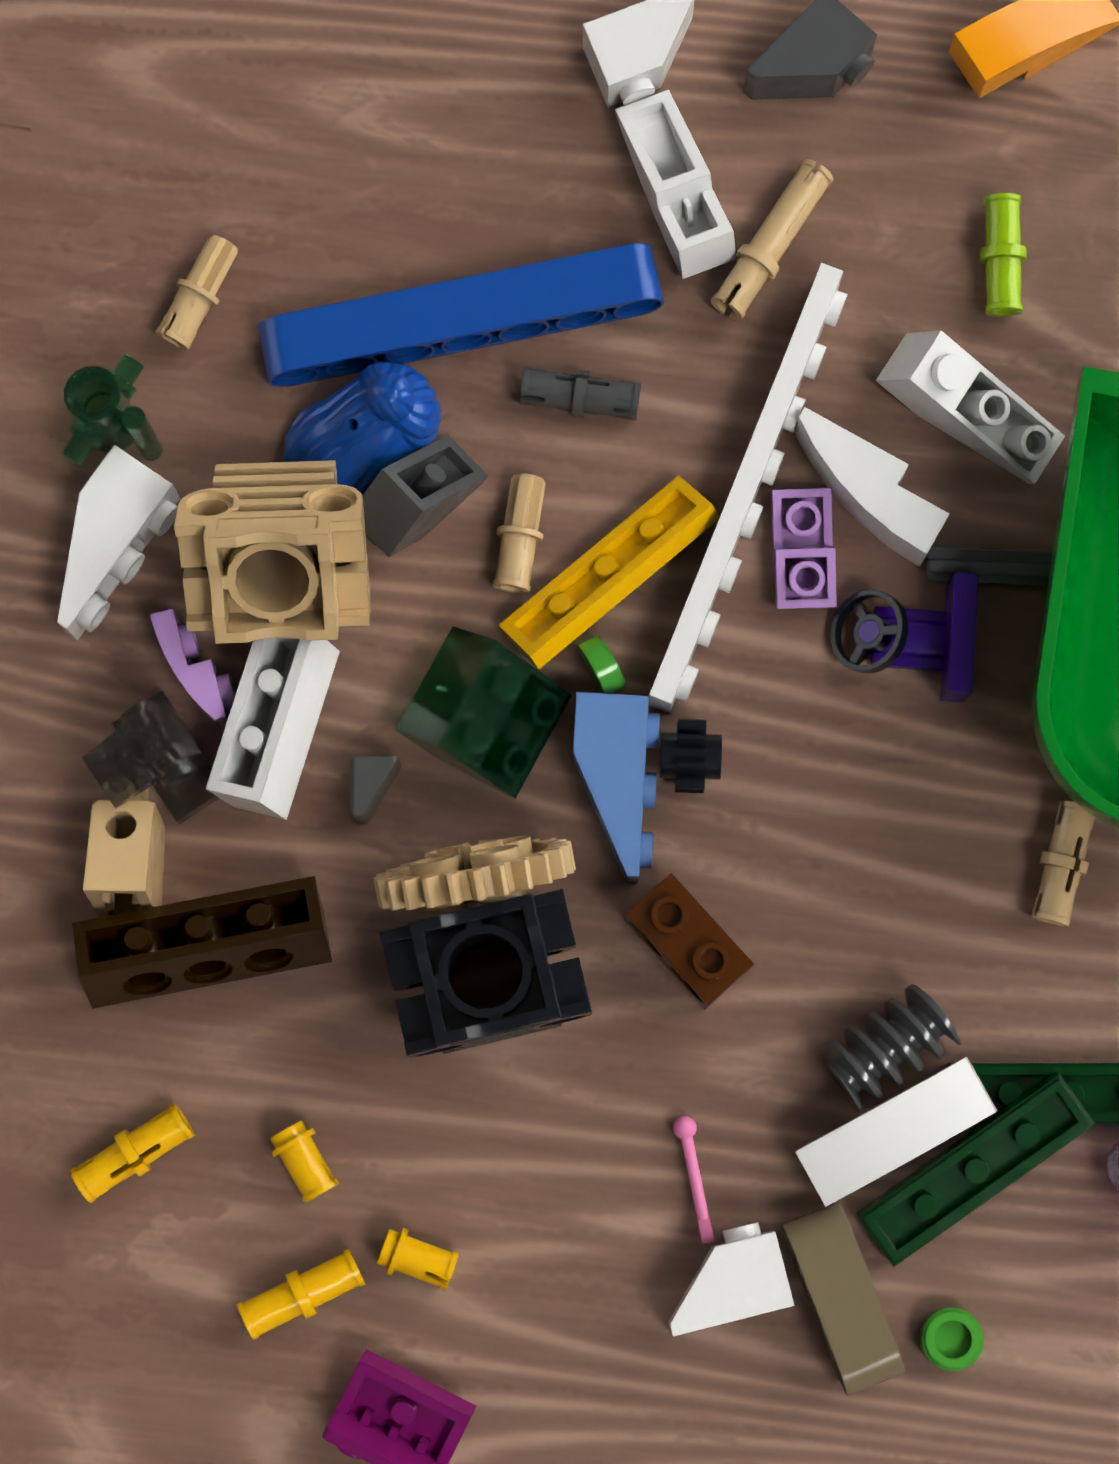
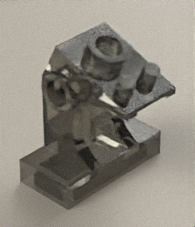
[82,691,219,824]

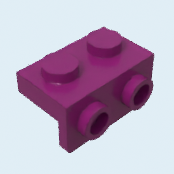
[322,1349,477,1464]

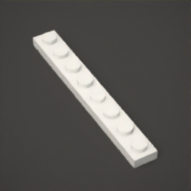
[649,263,848,714]

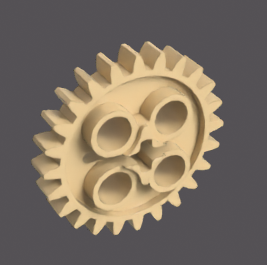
[373,835,576,913]

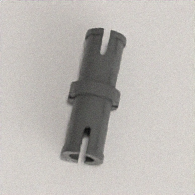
[520,367,641,421]

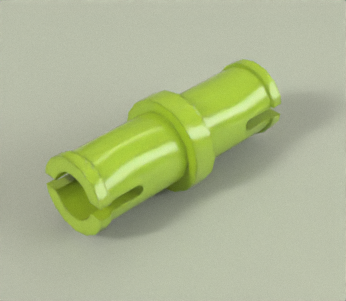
[980,193,1027,317]

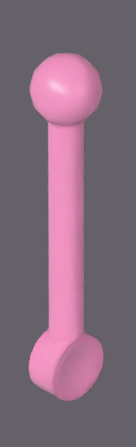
[673,1116,714,1244]

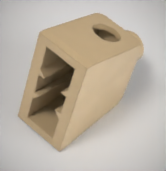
[83,773,165,917]

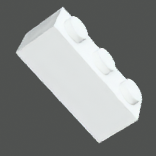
[206,638,340,820]

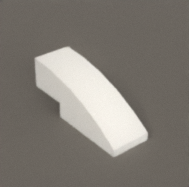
[615,89,736,279]
[794,407,950,567]
[795,1056,997,1207]

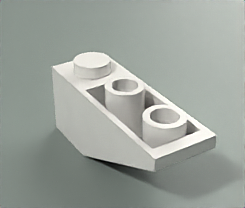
[876,330,1065,484]
[57,445,181,641]

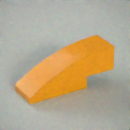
[949,0,1119,99]

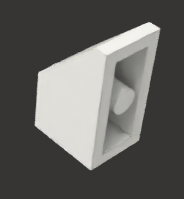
[583,0,694,108]
[668,1222,795,1337]

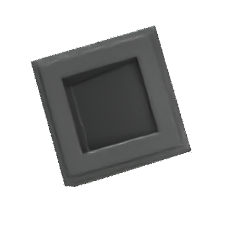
[350,756,401,824]

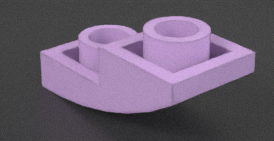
[771,488,837,609]
[150,609,236,729]

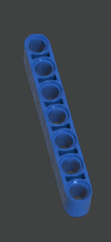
[257,243,664,387]

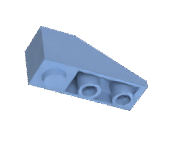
[573,692,660,883]

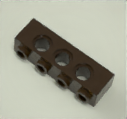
[72,876,332,1009]

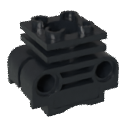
[379,889,592,1058]

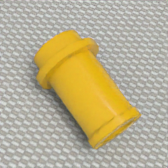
[270,1120,339,1204]
[376,1228,459,1291]

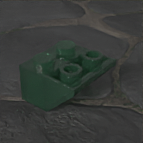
[395,626,572,799]

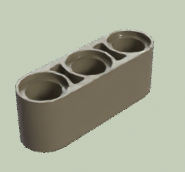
[781,1202,905,1396]

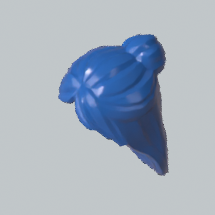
[283,361,442,496]

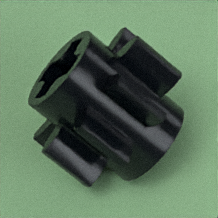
[660,719,722,793]

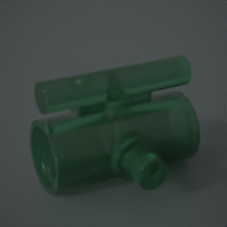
[60,354,163,466]

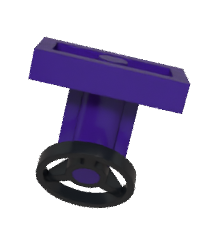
[830,572,979,703]

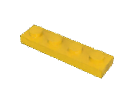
[499,475,719,670]

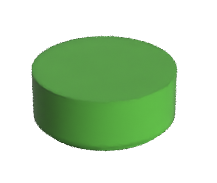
[577,635,625,694]
[919,1307,984,1371]

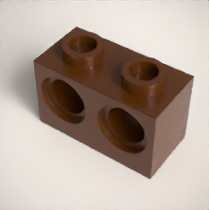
[624,873,754,1010]

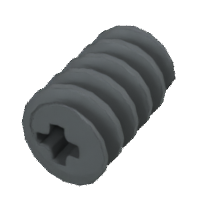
[824,984,961,1113]

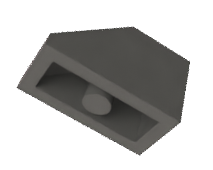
[743,0,877,100]
[362,435,488,558]

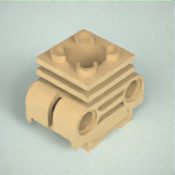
[174,460,371,644]

